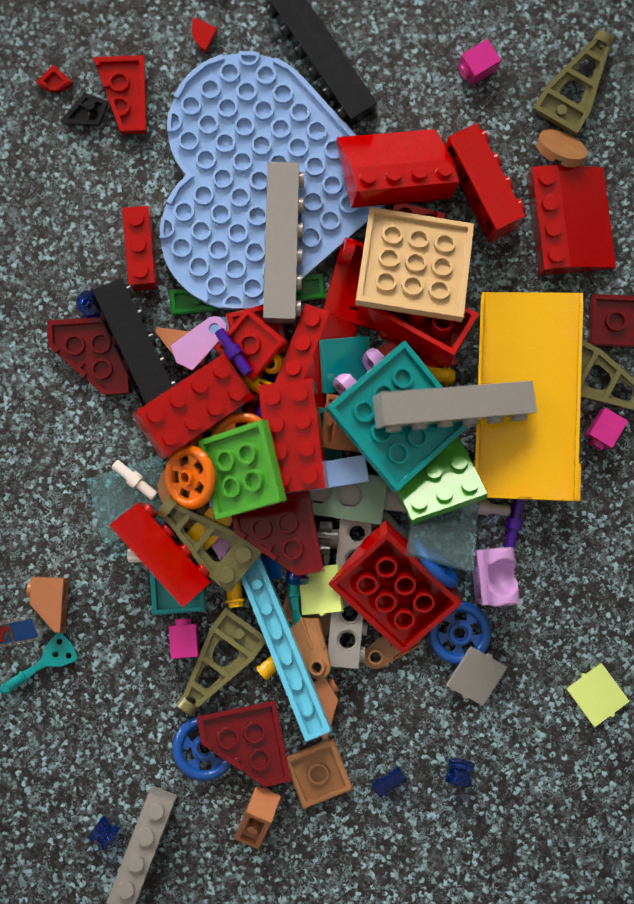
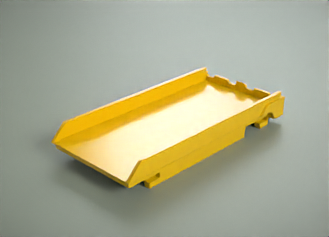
[473,292,583,502]

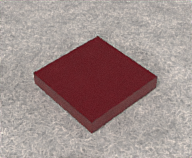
[588,294,634,349]

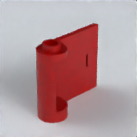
[323,237,378,332]

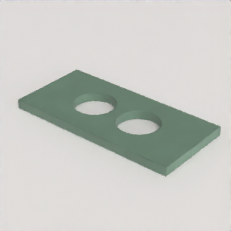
[312,474,387,525]

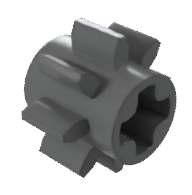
[317,521,339,555]

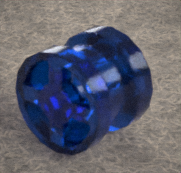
[76,290,100,318]
[445,758,475,786]
[87,815,121,851]

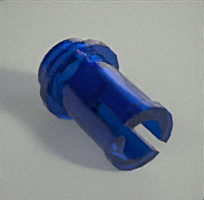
[371,766,407,798]

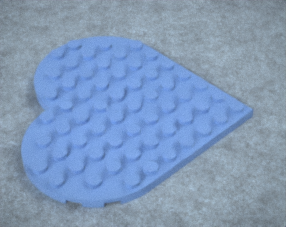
[160,51,389,311]

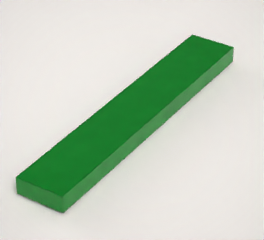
[169,273,325,316]

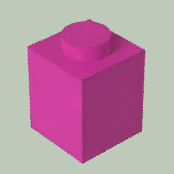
[458,39,501,85]
[583,407,628,451]
[169,618,200,659]

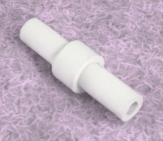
[112,460,158,500]

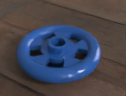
[411,537,459,588]
[428,601,491,665]
[172,715,231,781]

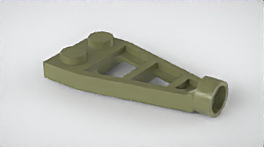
[532,30,615,137]
[581,340,634,412]
[156,496,262,593]
[176,607,266,716]

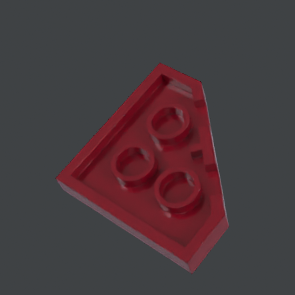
[47,317,130,396]
[232,491,325,576]
[196,700,291,787]

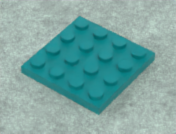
[324,341,469,493]

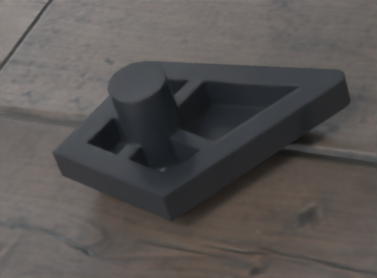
[60,92,109,126]

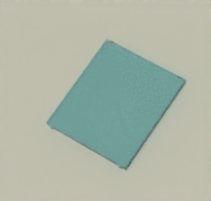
[86,455,177,544]
[406,501,479,573]

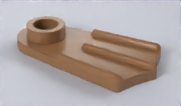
[291,617,331,680]
[364,635,421,669]

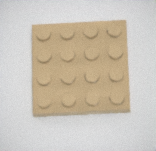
[355,207,474,322]

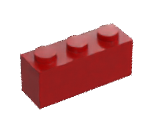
[122,205,159,292]

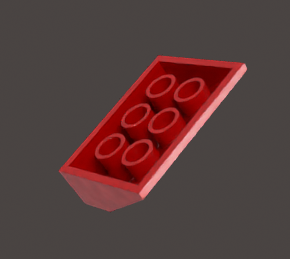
[336,129,459,208]
[526,164,616,276]
[329,520,462,654]

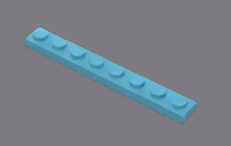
[241,555,333,742]

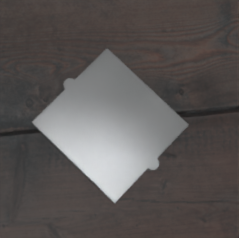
[446,646,507,706]

